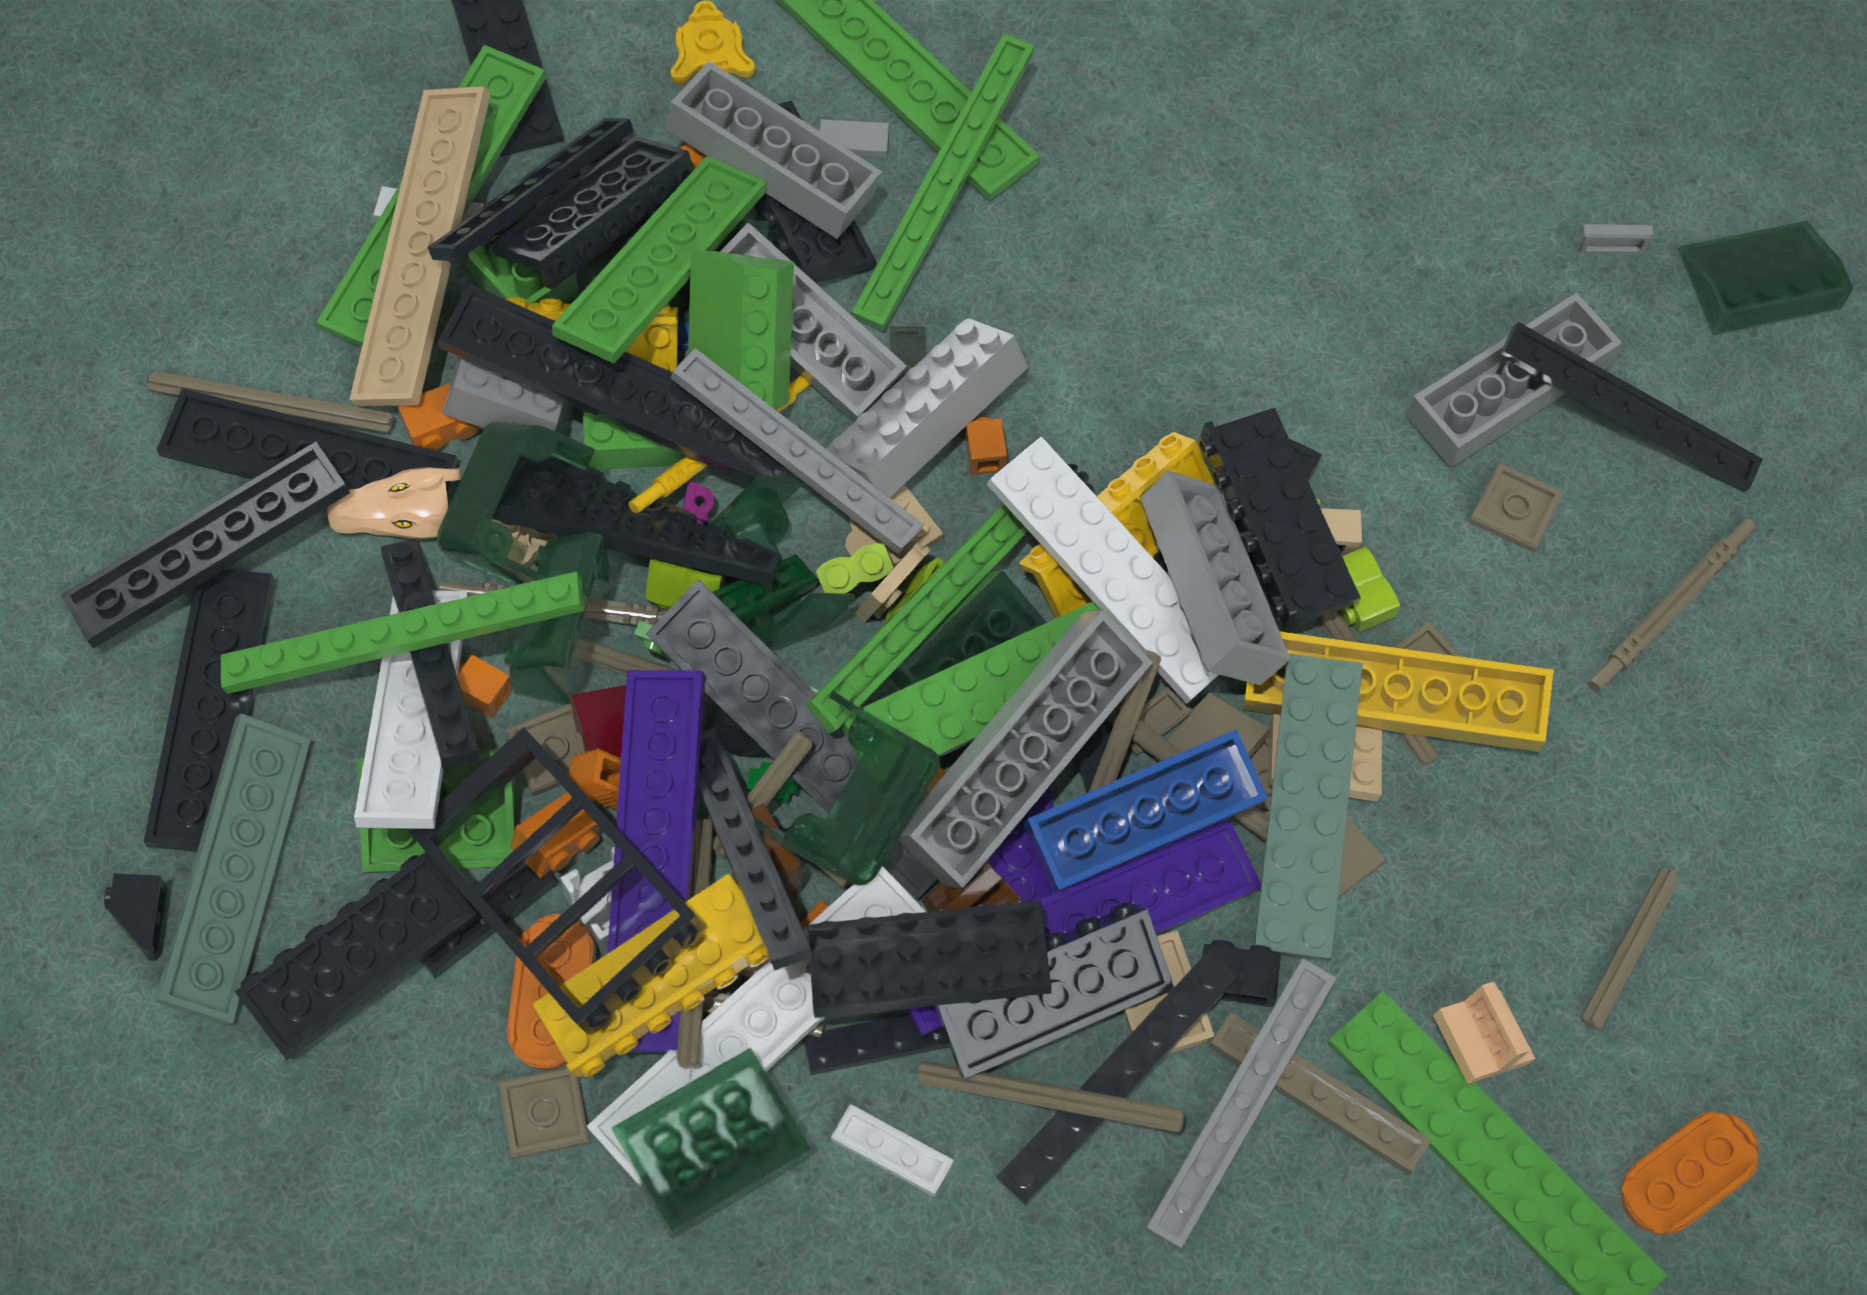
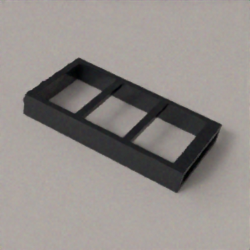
[408,727,706,1035]

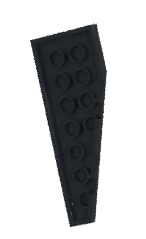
[487,452,782,586]

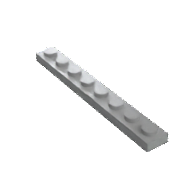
[671,348,924,555]
[1146,958,1337,1250]

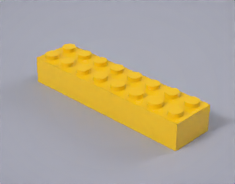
[1243,632,1554,752]

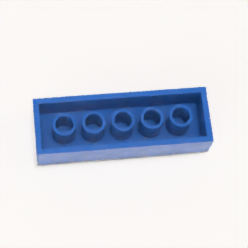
[1023,729,1268,894]

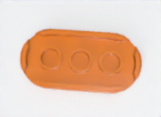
[507,914,596,1070]
[1620,1112,1759,1235]

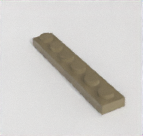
[1209,1012,1431,1176]

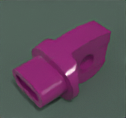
[682,481,714,526]

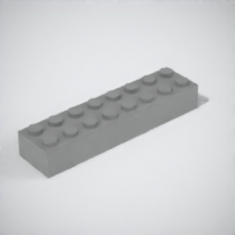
[893,610,1153,888]

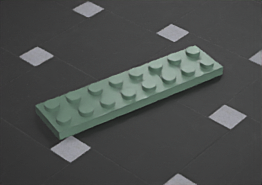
[1254,654,1363,961]
[154,713,311,1026]

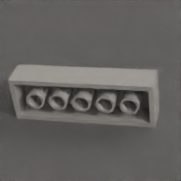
[665,61,882,239]
[720,223,907,423]
[1406,293,1622,468]
[826,318,1028,498]
[1140,471,1290,685]

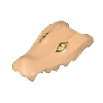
[327,467,467,540]

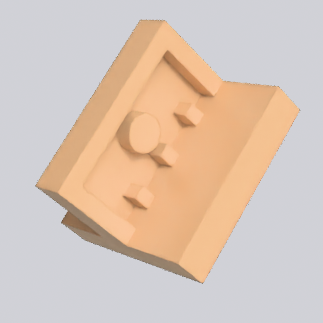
[1433,982,1535,1084]

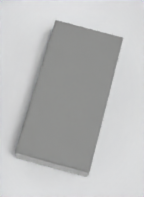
[820,119,889,158]
[1577,224,1653,254]

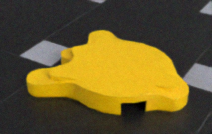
[670,1,755,85]

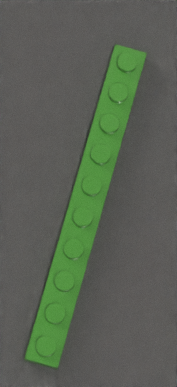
[852,33,1035,331]
[805,503,1028,733]
[221,571,585,694]

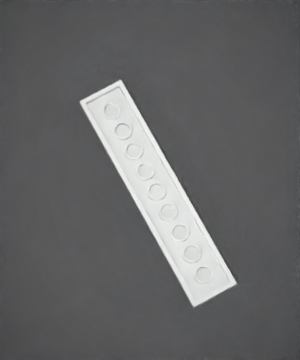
[587,862,926,1187]

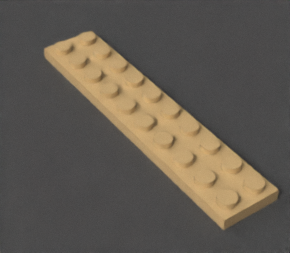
[349,86,491,406]

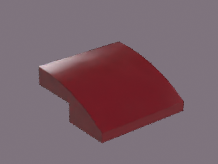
[569,685,626,758]

